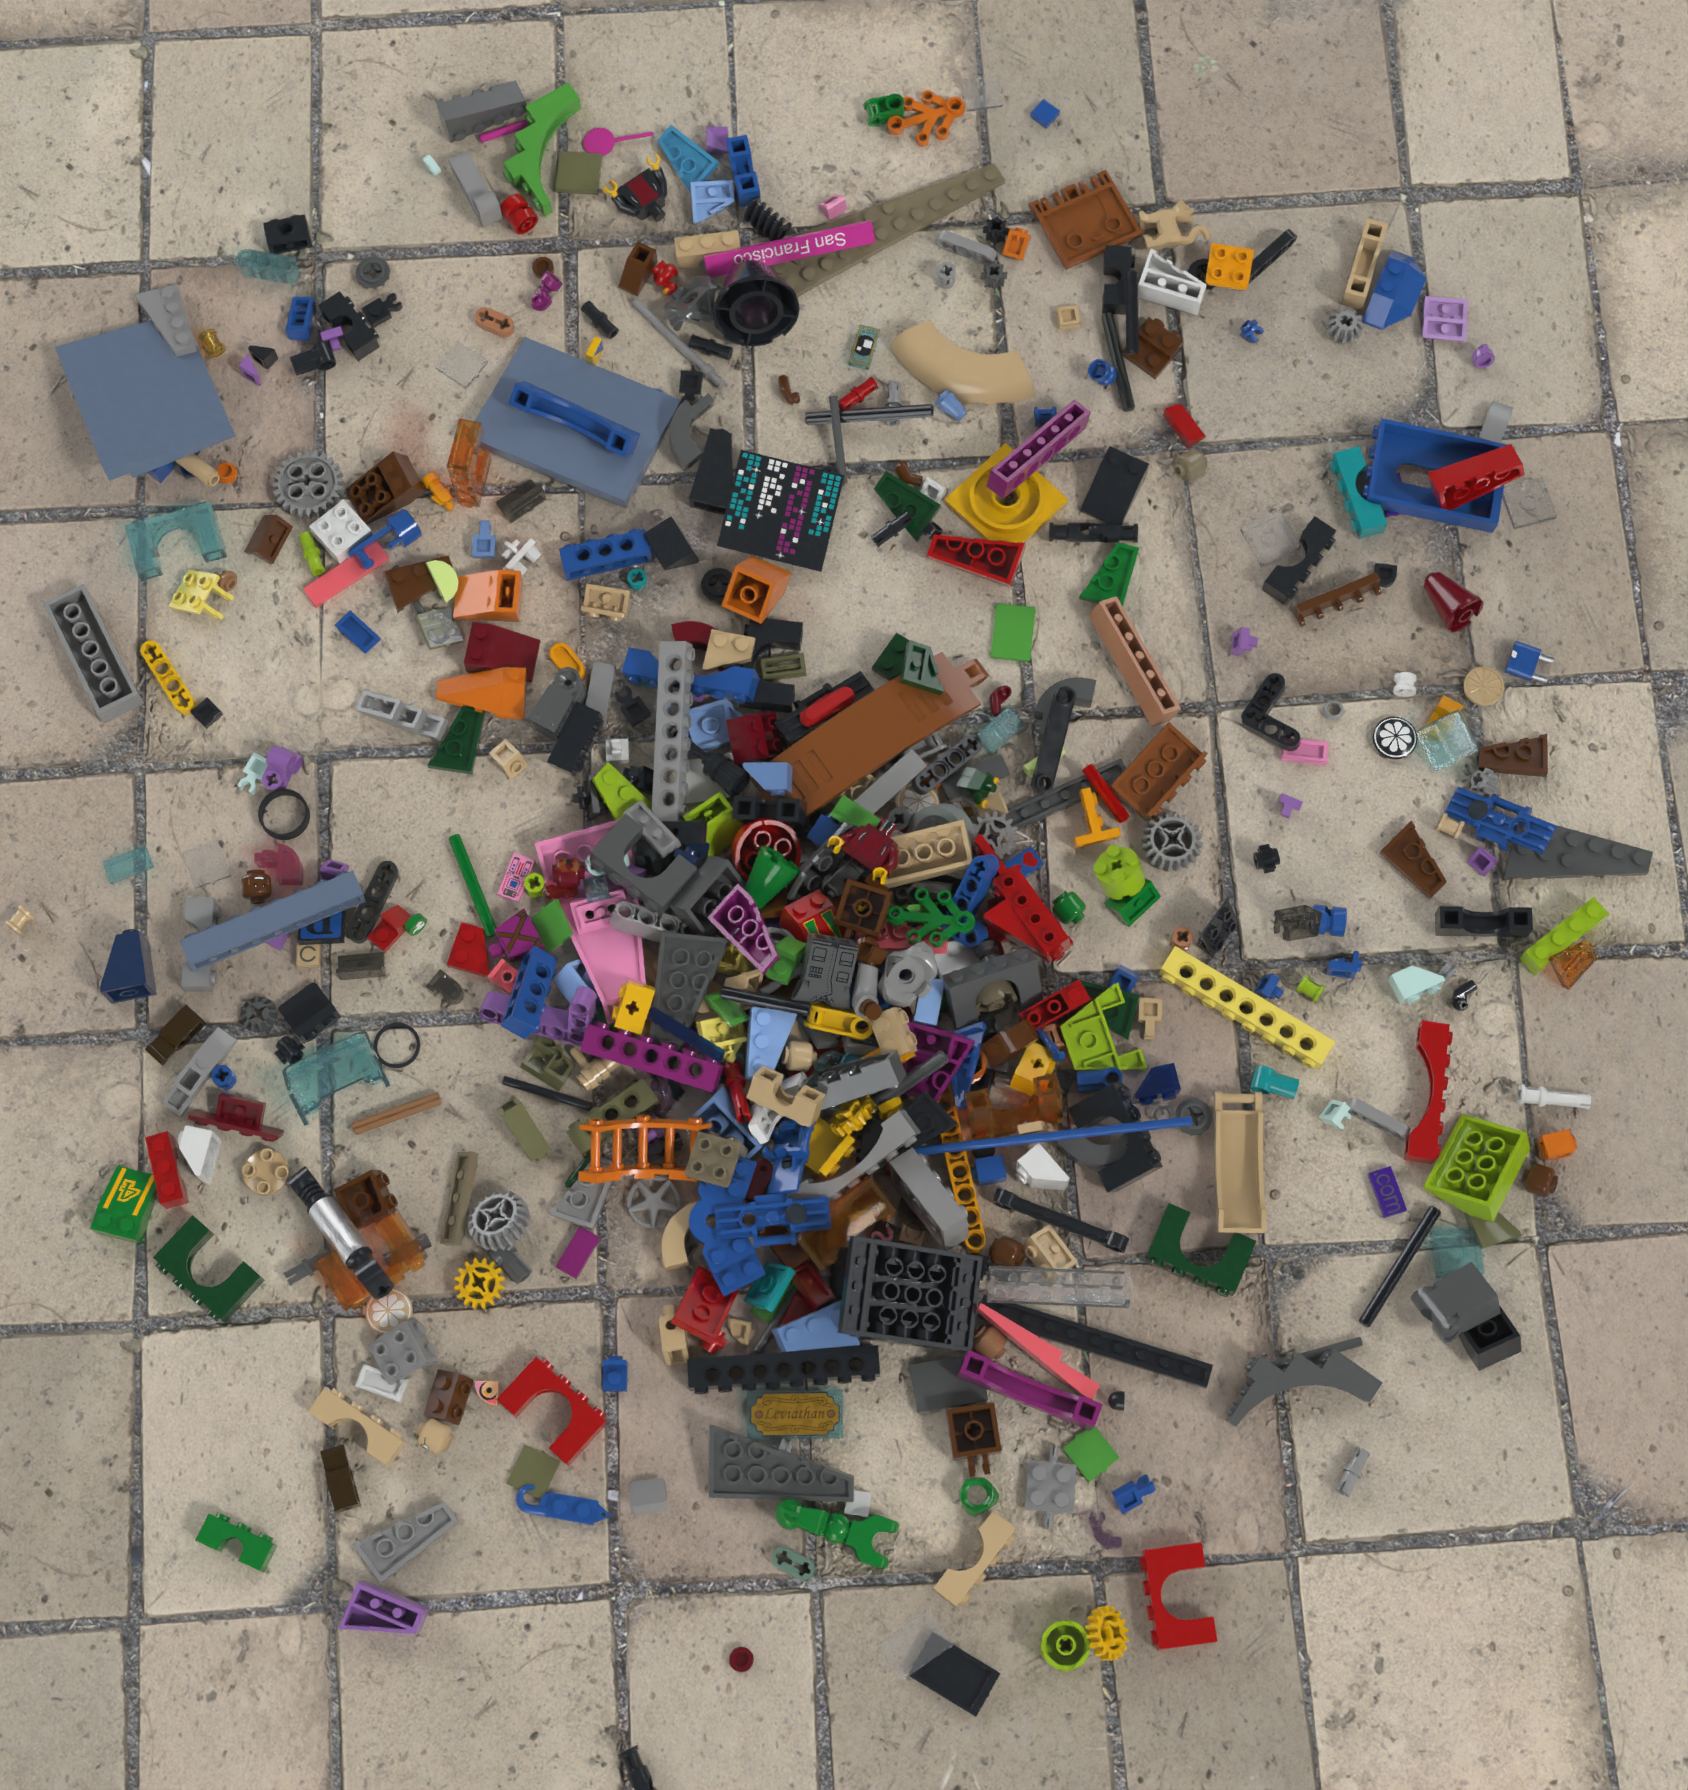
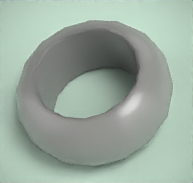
[1323,700,1344,720]

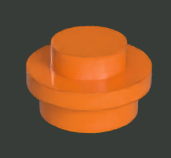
[216,462,238,484]

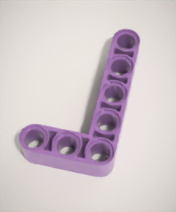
[479,986,596,1046]

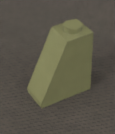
[497,1096,551,1162]

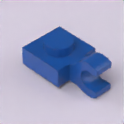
[1111,1475,1156,1514]

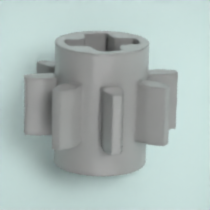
[1471,768,1499,797]

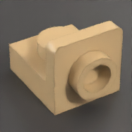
[489,739,528,779]

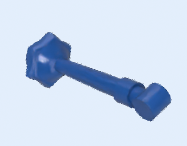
[1019,1008,1065,1061]

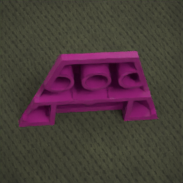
[902,1020,975,1102]

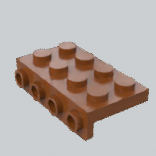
[1109,722,1208,821]

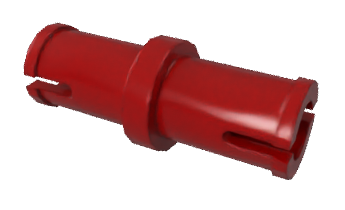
[838,377,878,410]

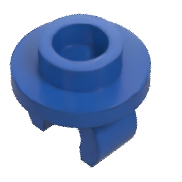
[1240,319,1264,343]

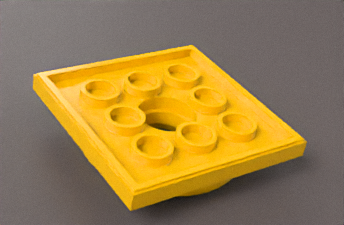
[944,443,1068,543]

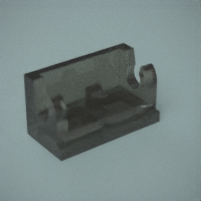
[1273,905,1322,941]

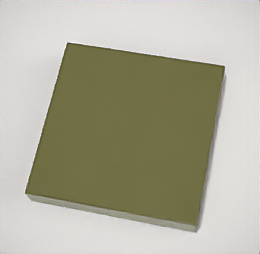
[555,151,602,195]

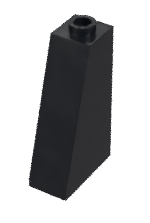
[689,428,733,515]

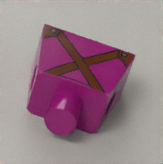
[487,909,546,963]

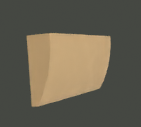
[884,819,974,888]

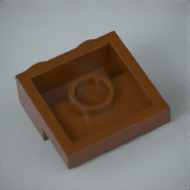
[1122,317,1183,380]
[334,1169,398,1230]

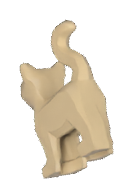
[1139,200,1211,252]

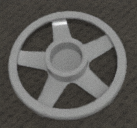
[627,1176,680,1228]

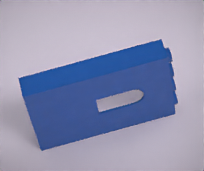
[1361,418,1508,533]

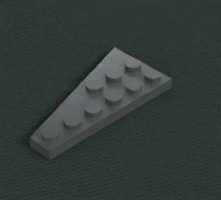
[1503,825,1653,880]
[648,932,730,1068]
[709,1424,854,1502]

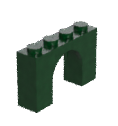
[1145,1203,1256,1297]
[153,1215,265,1323]

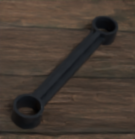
[992,1188,1129,1253]

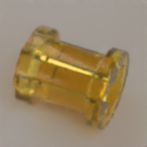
[199,329,226,358]

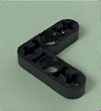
[1241,673,1300,751]

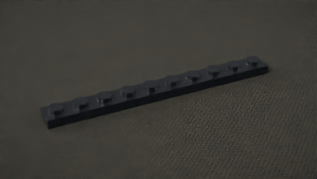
[977,1294,1213,1389]

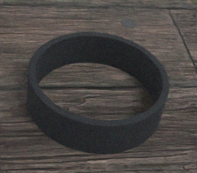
[258,789,310,840]

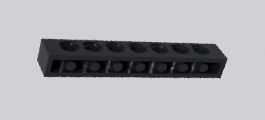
[687,1345,880,1394]

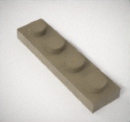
[440,1151,479,1246]

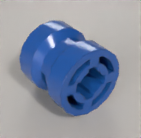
[1088,359,1117,386]

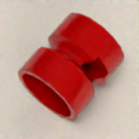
[500,193,539,235]

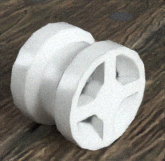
[1393,672,1417,697]

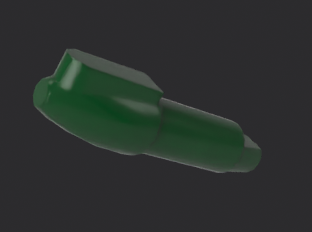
[565,1153,591,1188]

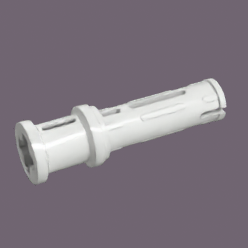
[1517,1084,1591,1109]

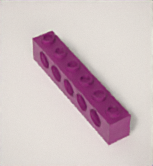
[987,399,1091,499]
[580,1021,724,1092]

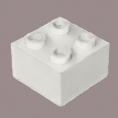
[309,499,373,564]

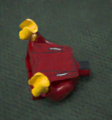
[827,819,899,885]

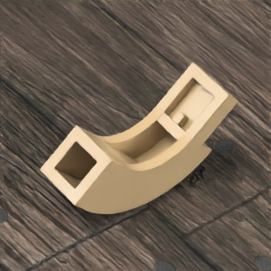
[661,1201,715,1271]

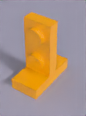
[1072,787,1121,849]

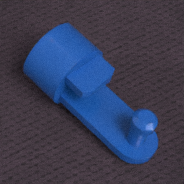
[348,509,422,570]

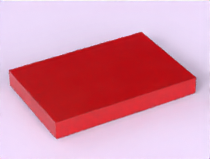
[670,1266,739,1345]

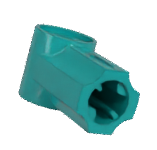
[1250,1065,1300,1100]

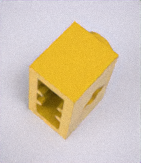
[611,979,655,1035]
[1009,1042,1056,1098]

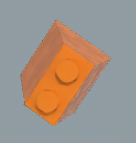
[722,555,792,624]

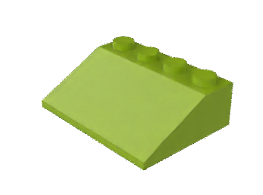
[1423,1114,1530,1222]

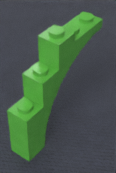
[503,82,581,216]

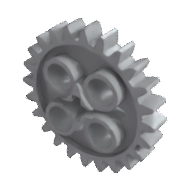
[272,450,345,519]

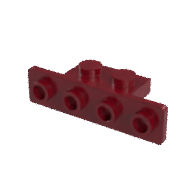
[188,1093,284,1142]

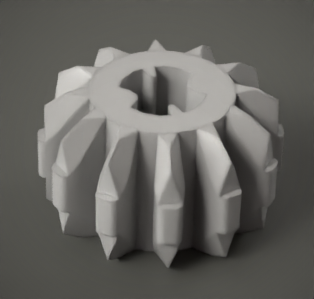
[1326,306,1364,345]

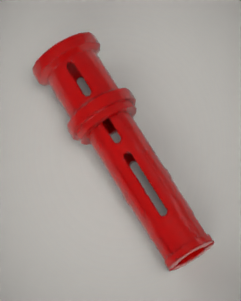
[722,1060,752,1124]

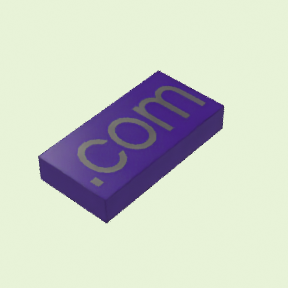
[1367,1166,1407,1218]

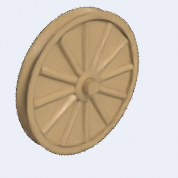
[1463,667,1504,706]

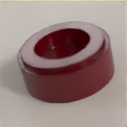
[729,1647,754,1672]

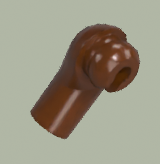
[778,375,800,405]
[895,460,923,487]

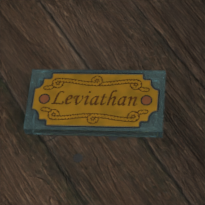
[747,1389,843,1440]

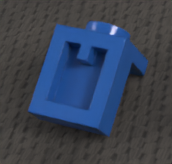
[1326,951,1362,979]
[602,1356,628,1392]

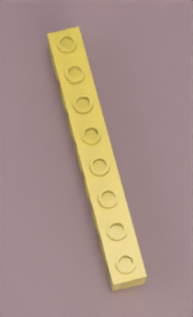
[1159,946,1335,1070]

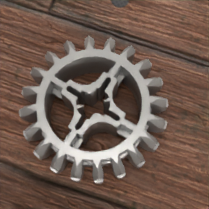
[1141,811,1203,872]
[467,1190,531,1252]

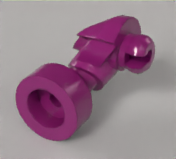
[531,270,563,311]

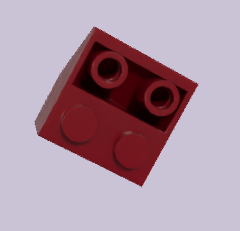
[726,712,783,765]

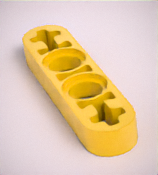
[140,640,196,715]

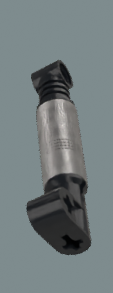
[286,1166,394,1299]

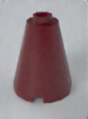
[1424,572,1484,632]

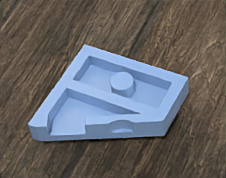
[690,180,734,225]

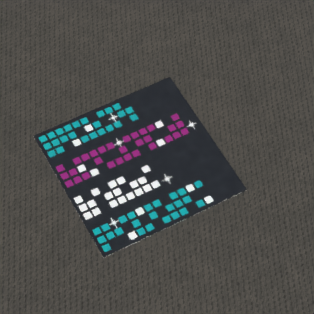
[717,450,845,572]

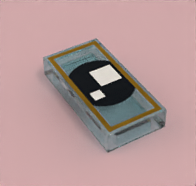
[848,324,880,370]

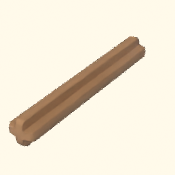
[351,1092,442,1135]

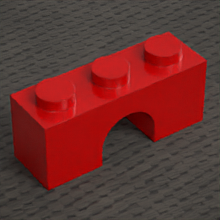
[145,1131,189,1209]

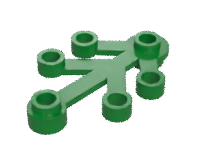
[887,888,976,948]

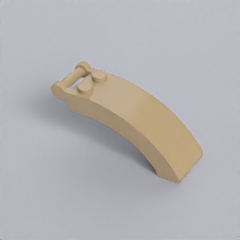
[1214,1091,1266,1233]

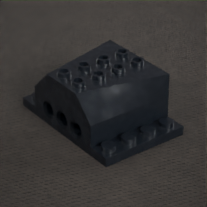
[838,1236,983,1352]

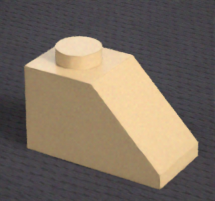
[724,969,764,1011]

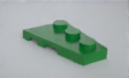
[1079,542,1139,606]

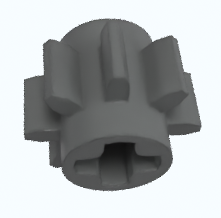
[980,261,1007,290]

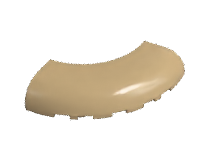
[891,320,1034,406]

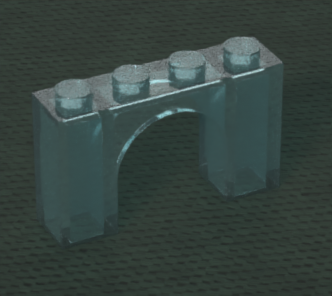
[125,502,227,581]

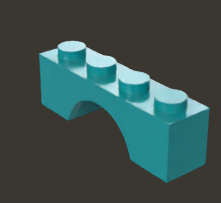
[1330,446,1387,539]

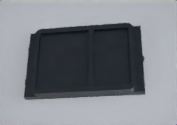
[908,1632,1001,1717]

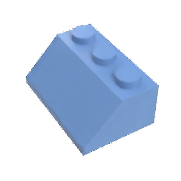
[691,1086,772,1160]

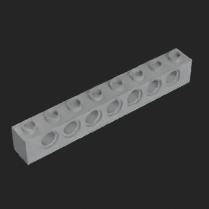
[652,641,695,821]

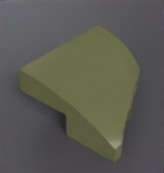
[520,1036,575,1091]
[1463,1212,1522,1249]

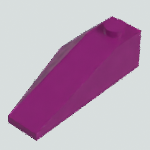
[707,884,780,974]

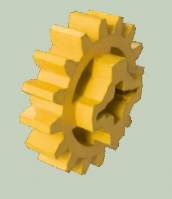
[829,1095,877,1137]
[454,1258,506,1310]
[1085,1606,1129,1661]

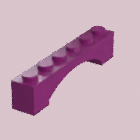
[956,1350,1103,1431]

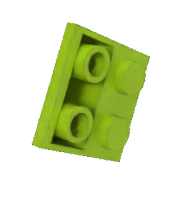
[683,792,743,858]

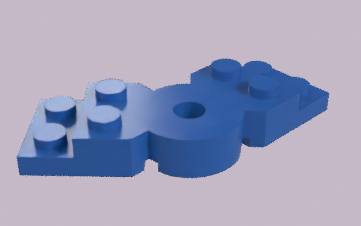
[689,1157,766,1297]

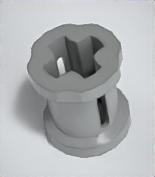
[936,262,956,289]

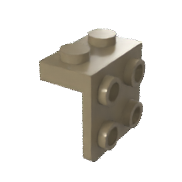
[685,1131,748,1188]

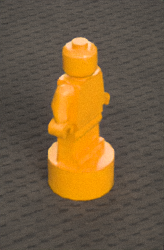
[421,471,454,511]

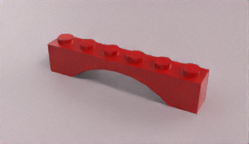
[1404,1020,1453,1164]

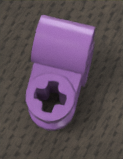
[262,745,303,790]

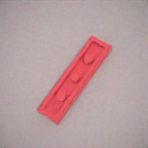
[303,542,389,608]

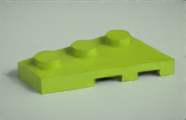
[592,762,652,820]

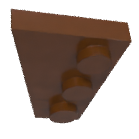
[385,555,453,613]
[1380,820,1447,899]

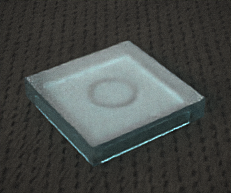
[1430,1227,1484,1278]

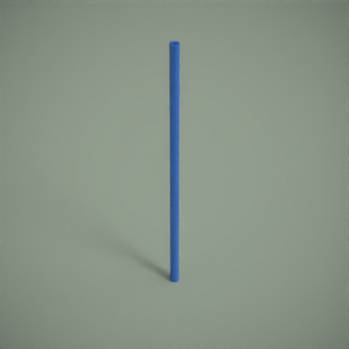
[915,1116,1193,1155]

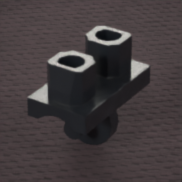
[571,774,610,821]

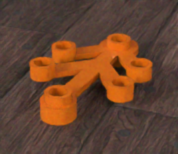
[887,90,965,147]

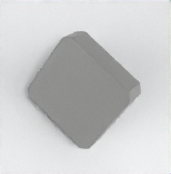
[629,1478,668,1515]

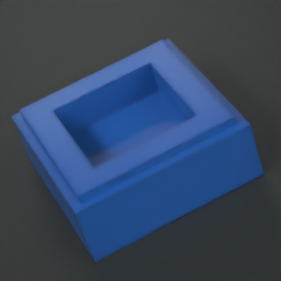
[1030,99,1060,129]

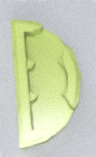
[426,560,458,603]

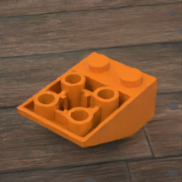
[453,570,523,622]

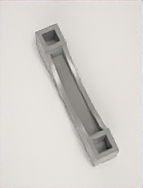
[788,1109,921,1203]

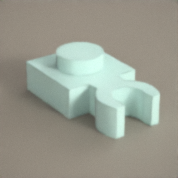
[238,753,268,795]

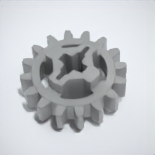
[973,811,1019,859]

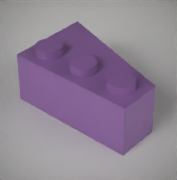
[339,1580,430,1634]

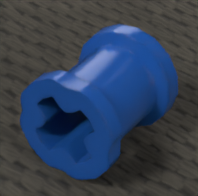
[1034,406,1057,427]
[211,1065,237,1090]

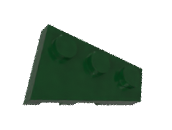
[874,471,941,542]
[427,706,486,775]
[1071,978,1139,1040]

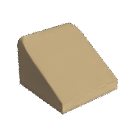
[976,792,1009,822]

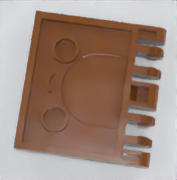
[1029,170,1142,270]

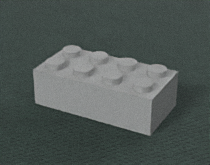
[889,1147,969,1251]

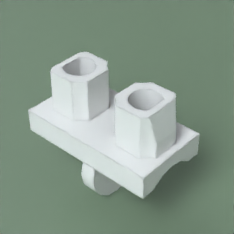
[502,538,541,575]

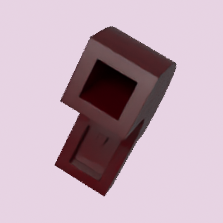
[671,621,732,672]

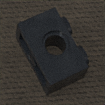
[263,214,313,256]

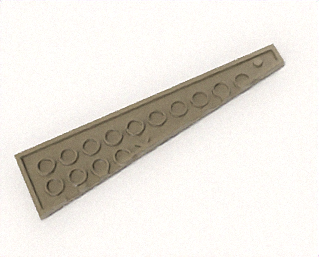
[768,163,1005,297]

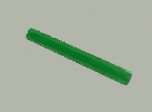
[449,834,497,938]

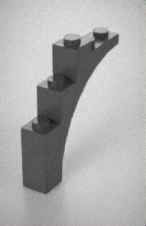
[1225,1349,1383,1426]

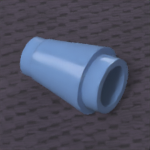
[935,390,968,421]

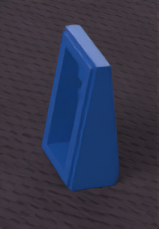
[286,297,315,341]

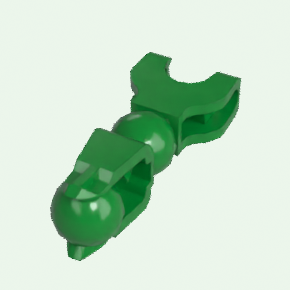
[775,1498,900,1569]

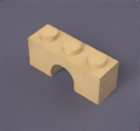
[674,230,741,270]
[747,1065,826,1128]

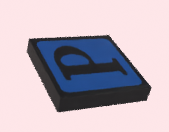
[297,910,346,945]

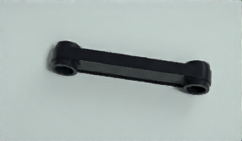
[1031,686,1076,794]

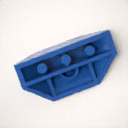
[1362,250,1427,330]

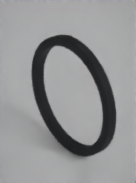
[374,1022,420,1068]

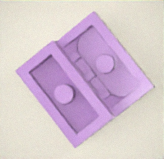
[1422,296,1468,342]

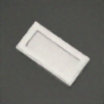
[355,1364,409,1403]

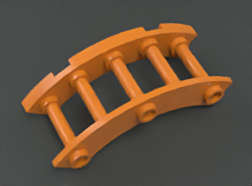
[578,1115,712,1184]

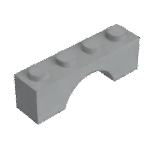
[181,897,221,992]

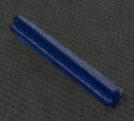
[647,1007,725,1062]

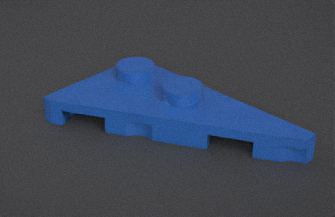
[951,1021,987,1111]

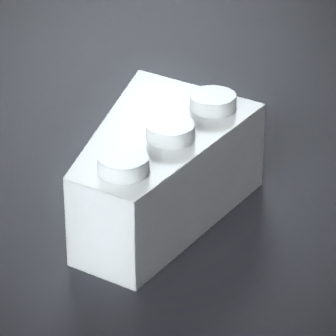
[1138,248,1207,316]

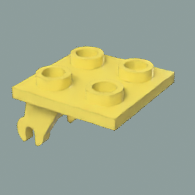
[168,569,234,620]

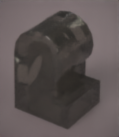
[426,969,464,1005]

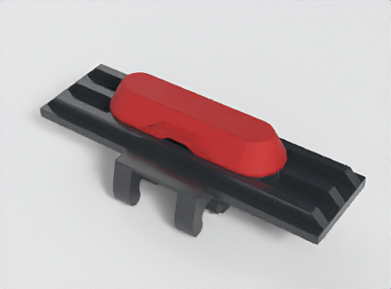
[774,671,874,746]

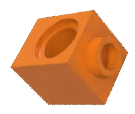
[1537,1129,1577,1162]

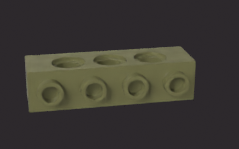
[566,1078,660,1158]

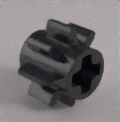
[983,216,1010,245]
[1253,844,1280,874]
[274,1036,305,1065]

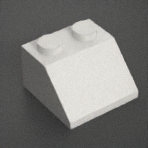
[178,1125,222,1185]
[1015,1143,1070,1190]

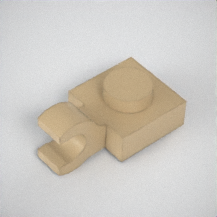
[1138,998,1162,1040]

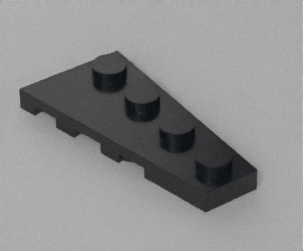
[857,1090,958,1173]

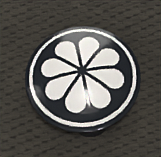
[1372,717,1418,759]

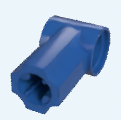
[1076,1067,1123,1093]

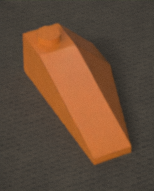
[436,667,527,719]

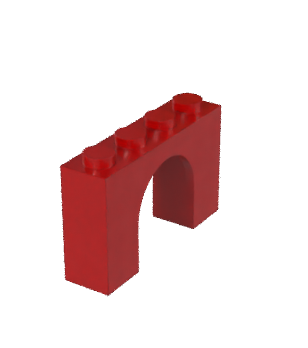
[497,1357,608,1467]
[1139,1542,1218,1651]

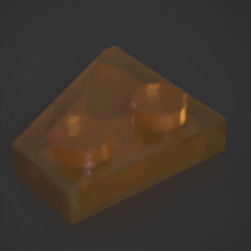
[1548,940,1598,990]

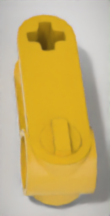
[804,1002,873,1041]

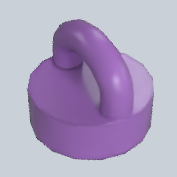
[1472,344,1495,368]

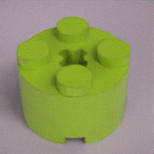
[1093,845,1145,900]
[1039,1620,1090,1672]

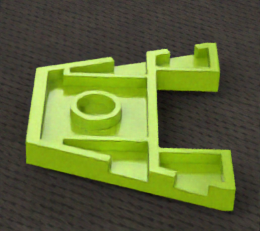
[1059,983,1147,1070]

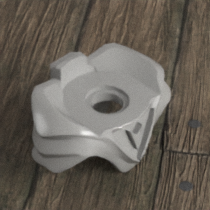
[877,942,938,1007]

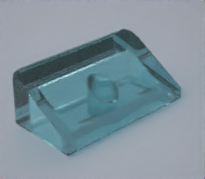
[977,706,1024,755]

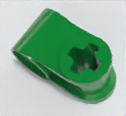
[863,93,905,127]

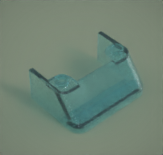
[282,1031,390,1126]

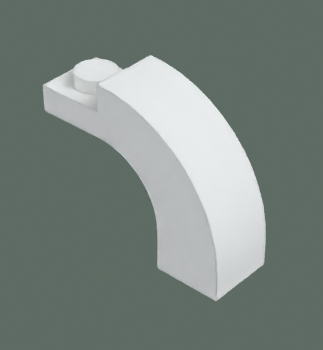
[748,1072,808,1145]

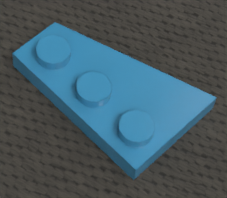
[657,125,719,194]

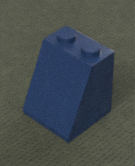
[100,929,157,1004]

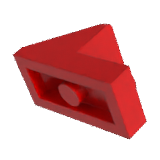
[367,905,411,953]

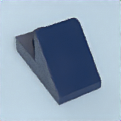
[673,842,710,869]

